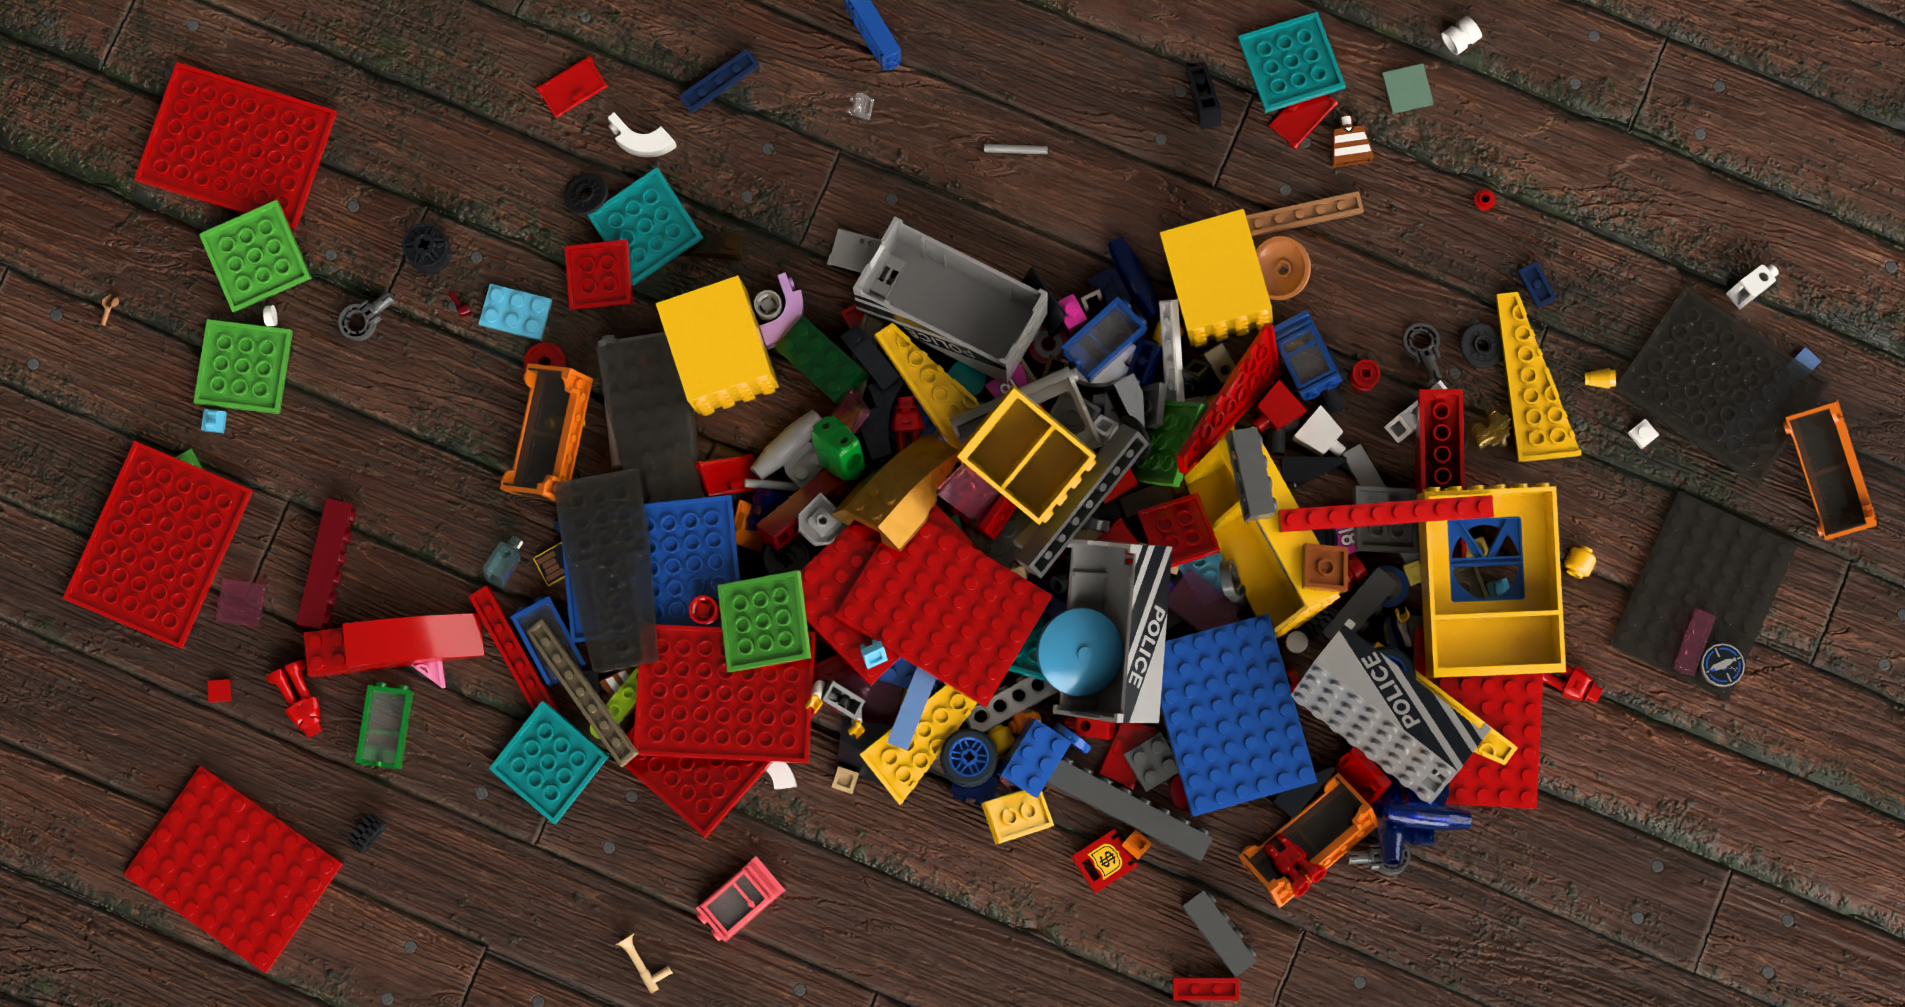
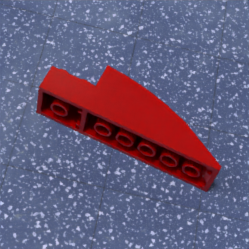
[1414,389,1466,564]
[304,613,485,678]

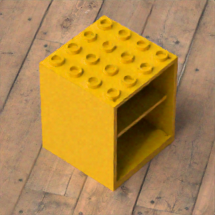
[1160,209,1273,348]
[656,276,779,416]
[957,384,1096,525]

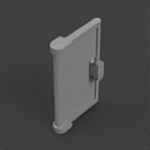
[827,228,891,277]

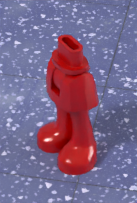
[891,396,924,455]
[266,659,323,738]
[1543,666,1603,704]

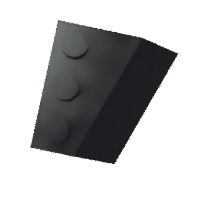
[837,718,893,788]

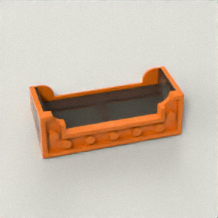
[500,363,593,504]
[1783,399,1877,541]
[1239,773,1379,908]

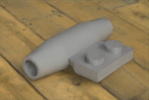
[750,410,825,489]

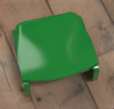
[811,416,866,481]

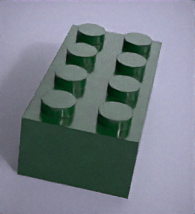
[774,316,869,407]

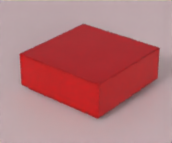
[207,679,232,703]

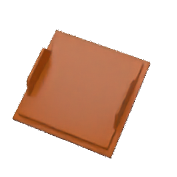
[734,500,771,553]

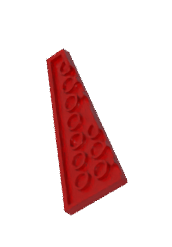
[1176,323,1281,475]

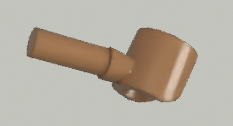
[100,295,119,325]

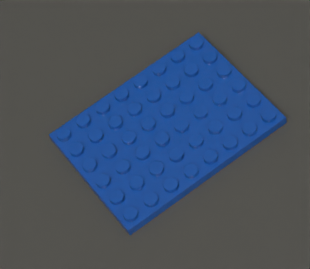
[559,495,740,643]
[1160,613,1317,817]

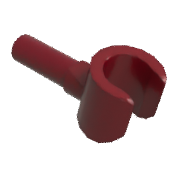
[448,291,471,317]

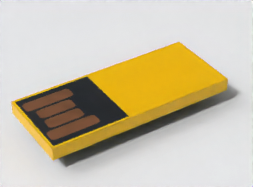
[533,542,565,586]

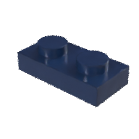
[1517,261,1557,309]

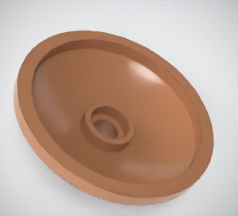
[1256,236,1311,300]

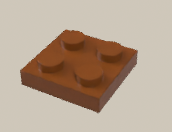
[1302,543,1348,593]

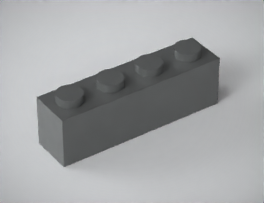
[1226,427,1277,522]
[1322,567,1398,641]
[1181,890,1257,978]

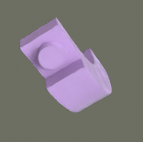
[759,272,804,350]

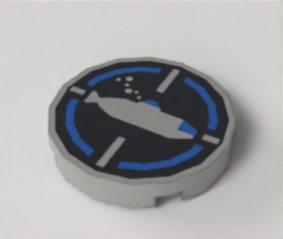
[1700,643,1745,687]

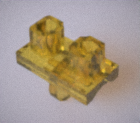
[1472,410,1512,449]

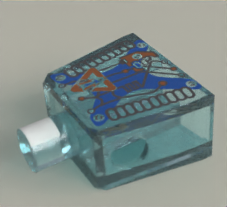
[483,536,523,589]

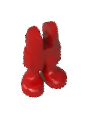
[1264,833,1327,897]

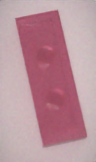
[1672,608,1716,677]

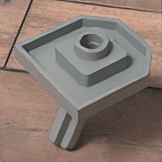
[797,492,852,546]

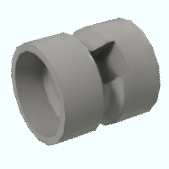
[754,290,783,323]

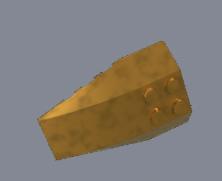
[831,434,959,552]

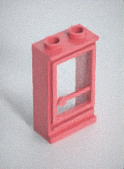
[696,856,785,942]

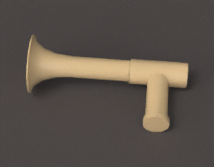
[615,933,673,994]

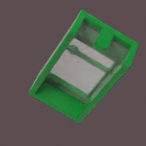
[355,682,414,770]

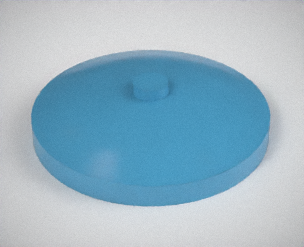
[1036,608,1123,696]

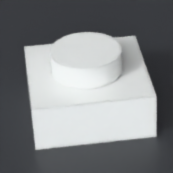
[1628,418,1659,449]

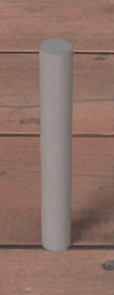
[984,144,1048,154]
[744,479,800,491]

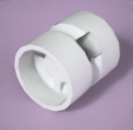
[1441,16,1482,55]

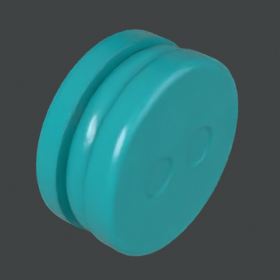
[947,361,986,398]

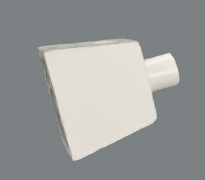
[1726,264,1778,310]
[1292,405,1346,457]

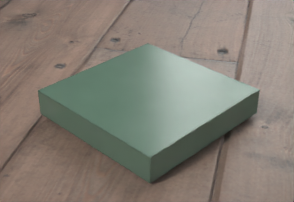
[1382,64,1434,114]

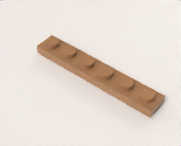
[1246,191,1364,237]

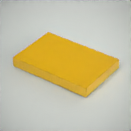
[981,790,1054,845]

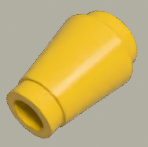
[1585,368,1616,389]

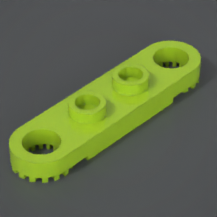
[590,668,638,739]

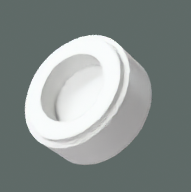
[263,305,277,327]
[1286,631,1308,654]

